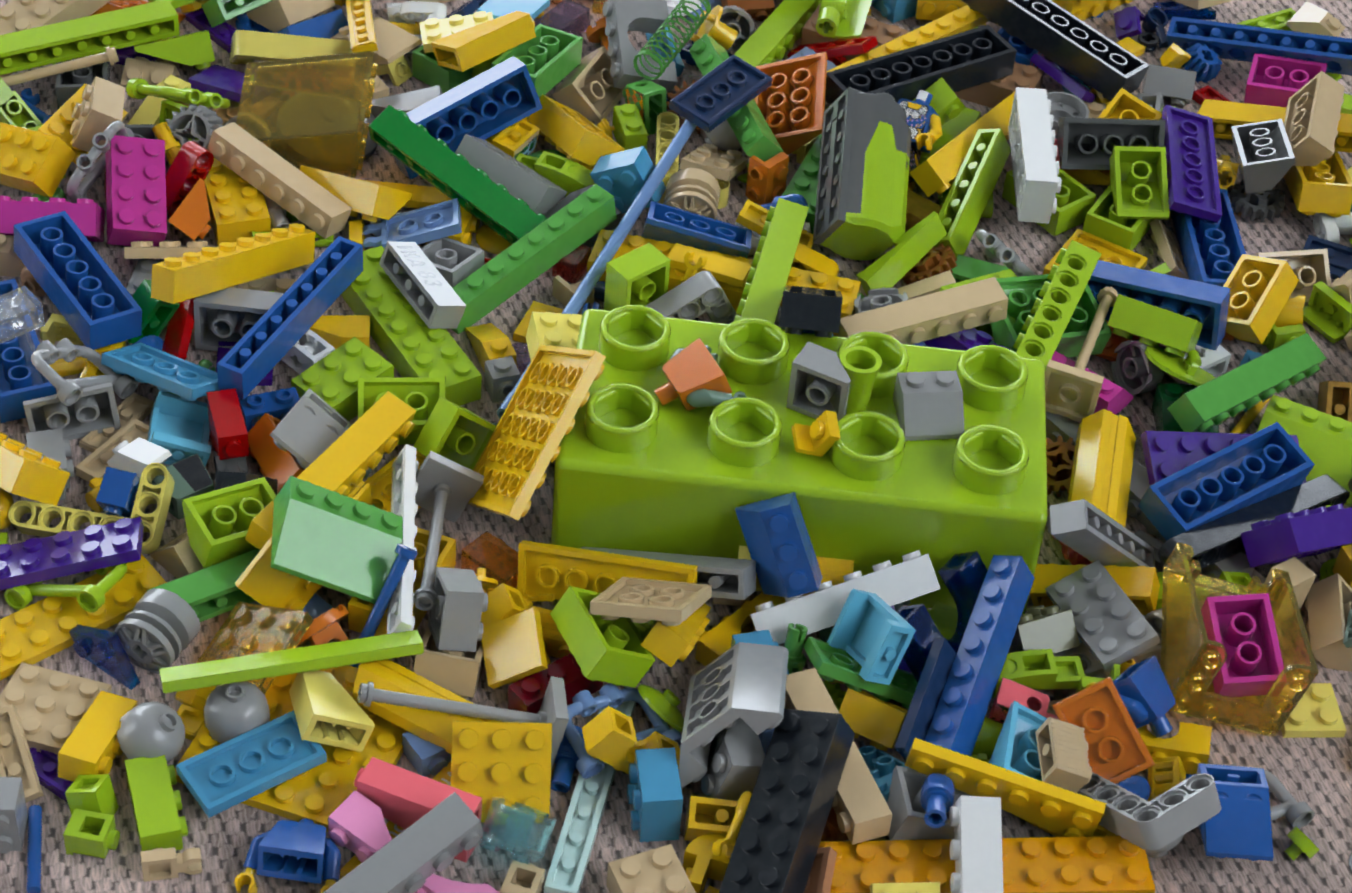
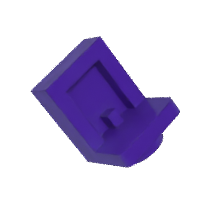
[1113,6,1144,40]

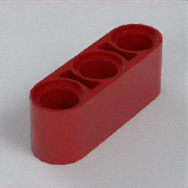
[166,141,214,217]

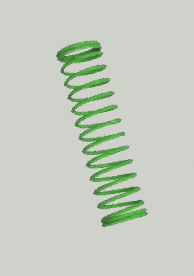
[633,0,711,80]

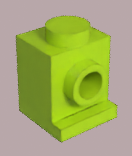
[63,808,120,859]

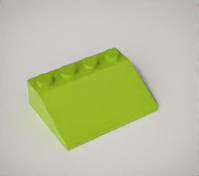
[1257,394,1352,507]

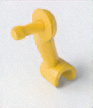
[712,791,752,858]

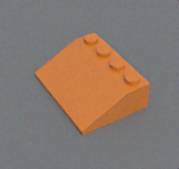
[754,52,827,155]

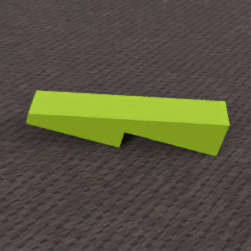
[856,212,947,295]

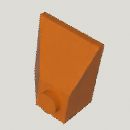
[168,178,212,241]

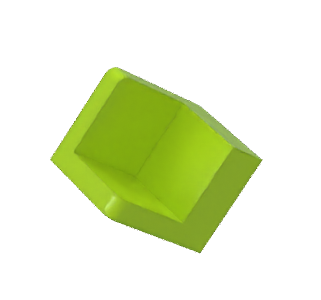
[65,774,119,816]

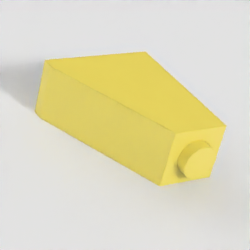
[289,670,375,752]

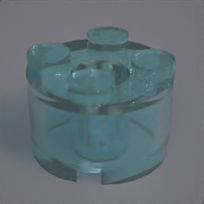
[480,797,557,864]

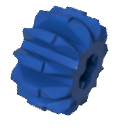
[1182,43,1222,83]

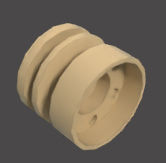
[664,168,720,219]

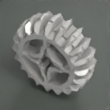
[165,104,224,165]

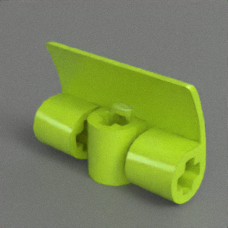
[816,0,872,39]

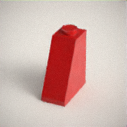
[206,388,249,460]

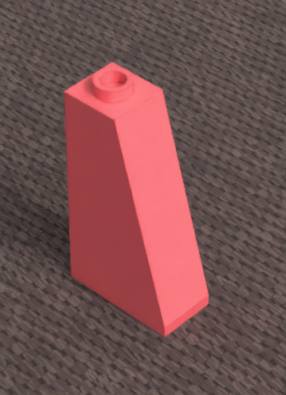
[354,757,482,863]

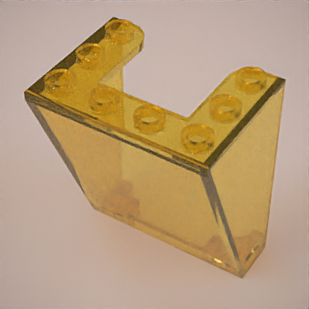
[236,51,378,179]
[1161,542,1319,737]

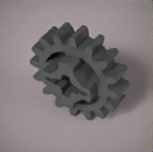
[1229,181,1286,222]

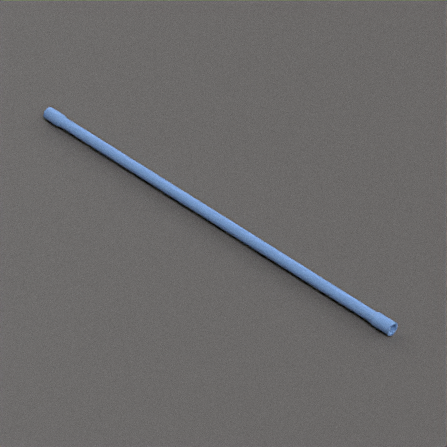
[497,119,696,419]

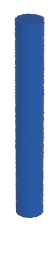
[27,805,42,893]

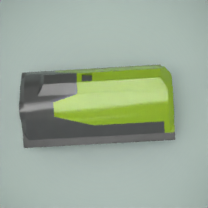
[813,87,912,260]

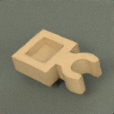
[140,847,202,882]

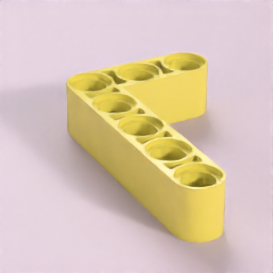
[230,30,357,69]
[655,112,730,209]
[8,463,174,554]

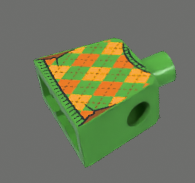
[622,79,667,135]

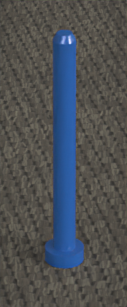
[350,543,418,668]

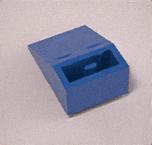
[1196,763,1274,861]

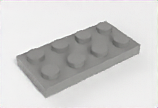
[1045,560,1161,672]

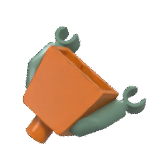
[654,338,747,411]

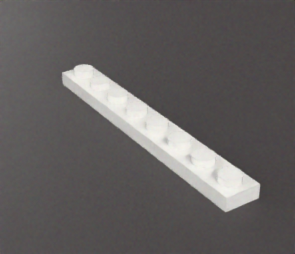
[387,444,419,634]

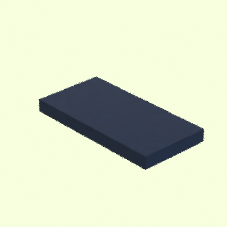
[669,54,773,133]
[895,637,956,761]

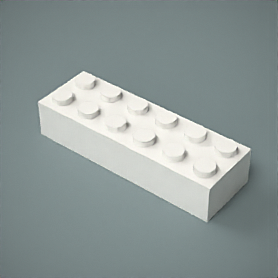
[1008,87,1061,224]

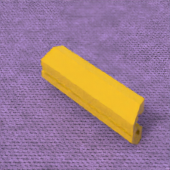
[1068,409,1136,527]
[353,659,502,754]

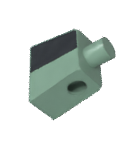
[152,454,215,520]

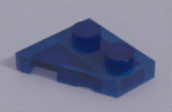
[1153,0,1216,20]

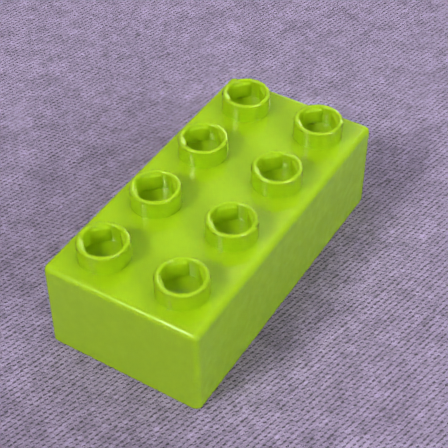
[551,305,1048,614]

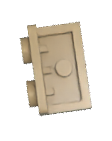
[120,57,180,87]

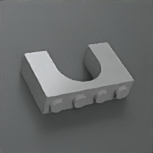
[603,0,678,94]

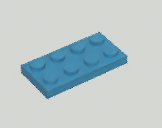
[101,342,219,401]
[176,710,327,818]

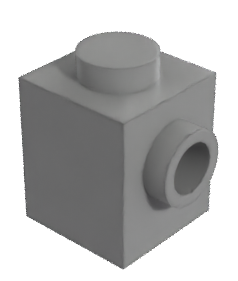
[484,356,520,403]

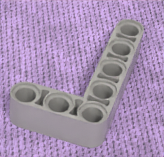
[645,271,737,324]
[1078,772,1222,850]

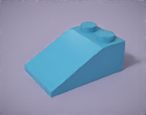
[989,701,1047,781]

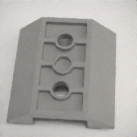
[679,642,789,788]

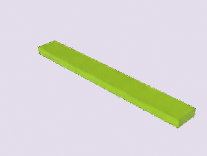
[159,630,424,693]

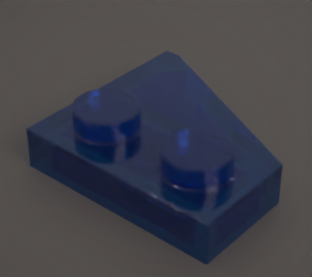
[69,625,140,690]

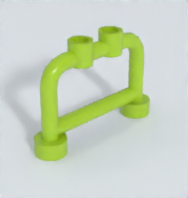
[126,78,231,109]
[4,563,127,612]

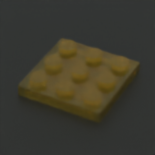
[197,601,313,695]

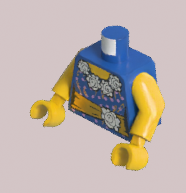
[898,90,943,153]

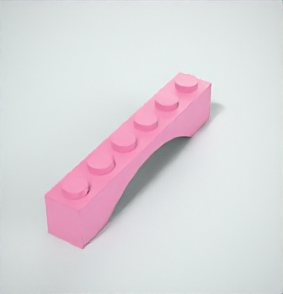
[328,790,500,893]

